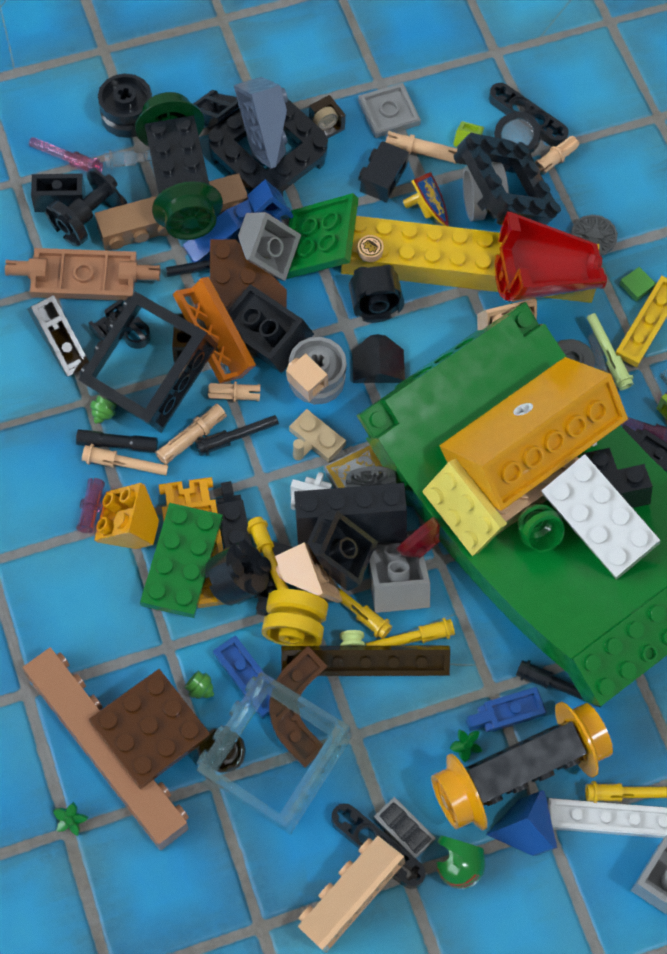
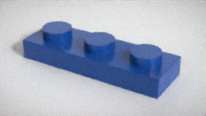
[213,635,274,719]

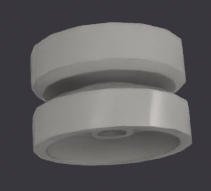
[463,162,509,222]
[289,337,347,404]

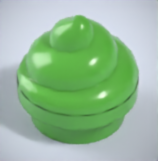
[90,395,117,424]
[184,670,214,699]

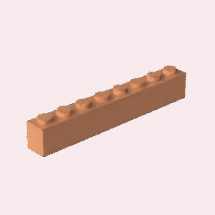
[22,647,189,851]

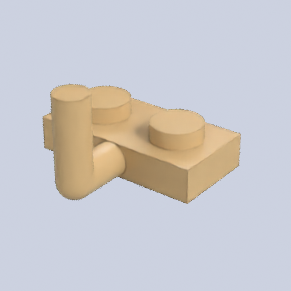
[289,409,346,463]

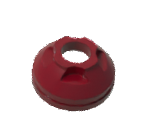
[396,517,440,559]

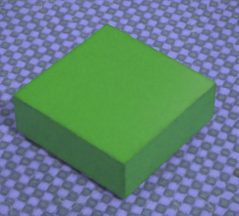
[619,267,656,301]

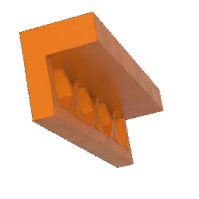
[172,277,256,383]

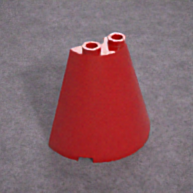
[495,212,607,302]

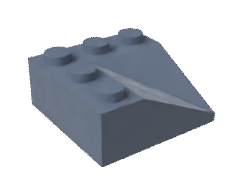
[234,77,288,168]

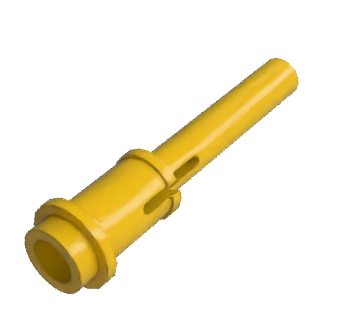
[247,517,289,590]
[337,586,392,639]
[365,617,455,646]
[585,781,667,803]

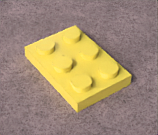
[422,458,507,556]

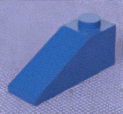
[183,199,254,262]

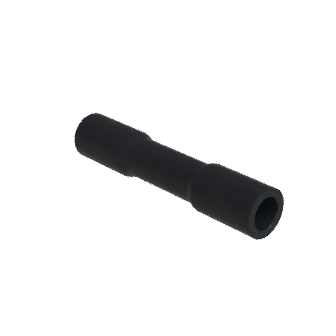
[76,429,158,453]

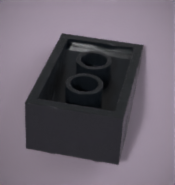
[227,284,314,374]

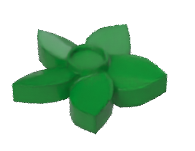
[450,729,482,763]
[53,802,88,836]

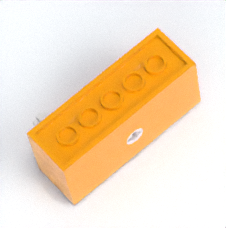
[440,357,628,511]

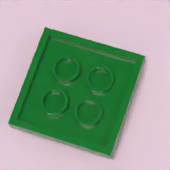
[286,193,359,279]

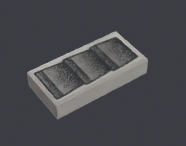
[374,797,436,859]

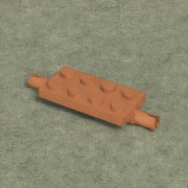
[5,248,161,301]

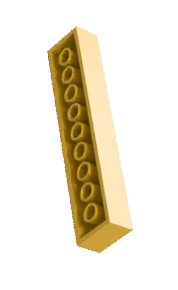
[341,216,600,303]

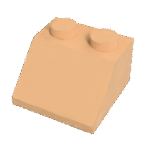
[275,543,342,603]

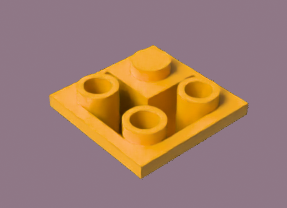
[94,483,159,549]

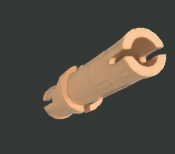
[386,131,457,164]
[155,404,227,465]

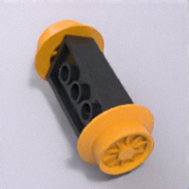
[431,702,613,830]

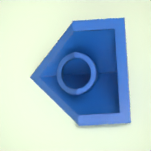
[486,791,557,856]

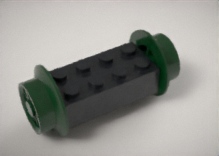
[135,92,223,240]

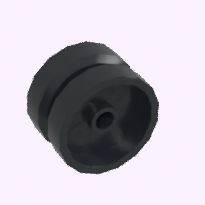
[98,73,152,138]

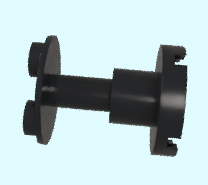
[45,167,127,247]

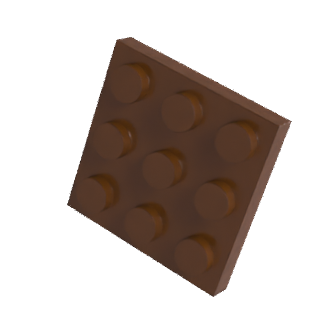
[89,668,211,789]

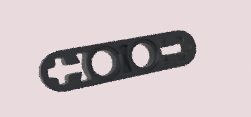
[489,83,569,146]
[331,803,426,889]

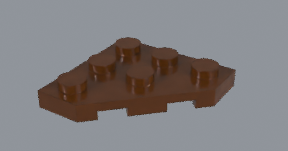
[210,239,287,311]

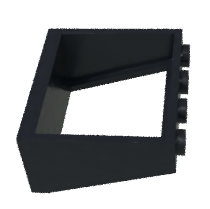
[78,291,218,433]

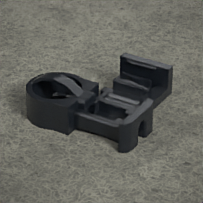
[89,300,151,349]

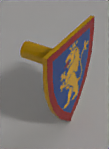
[403,172,449,226]

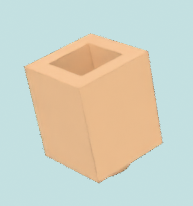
[286,353,329,402]

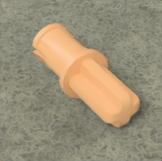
[535,136,579,175]
[208,381,260,402]

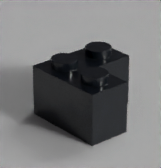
[583,448,653,508]

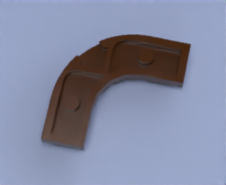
[269,646,328,768]

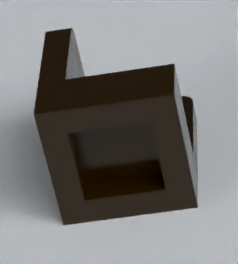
[309,95,346,138]

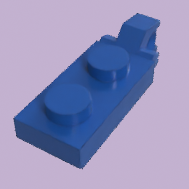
[466,687,547,732]

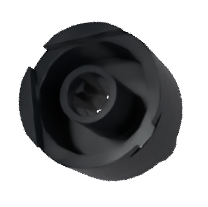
[349,265,405,323]
[205,540,271,606]

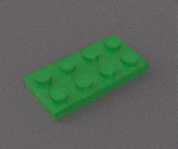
[140,503,223,618]

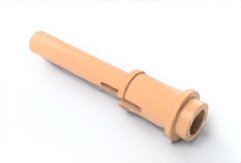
[82,444,169,476]

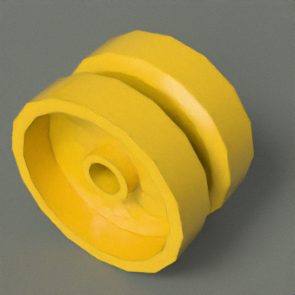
[262,589,328,646]

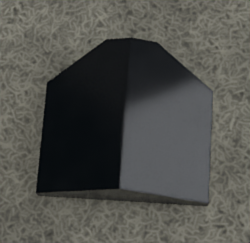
[193,90,239,129]
[352,334,405,383]

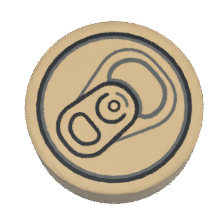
[313,107,338,130]

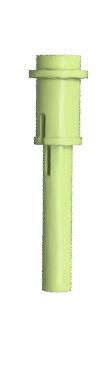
[587,313,634,391]

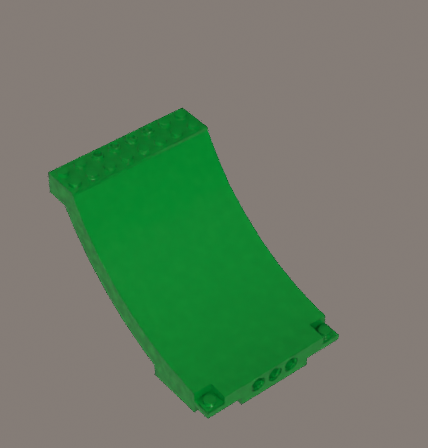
[356,302,667,706]

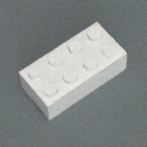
[542,454,660,580]

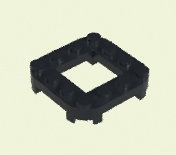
[209,99,328,196]
[453,132,561,225]

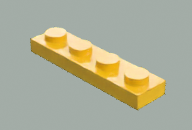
[616,276,667,368]

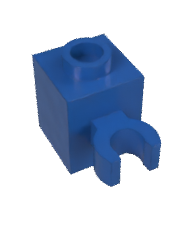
[247,179,294,223]

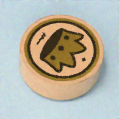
[357,235,384,262]

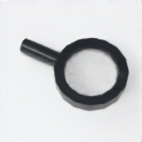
[494,111,541,163]

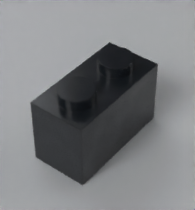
[358,141,409,203]
[31,173,85,212]

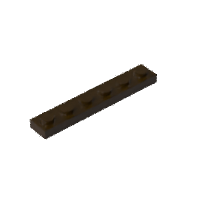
[281,645,450,676]

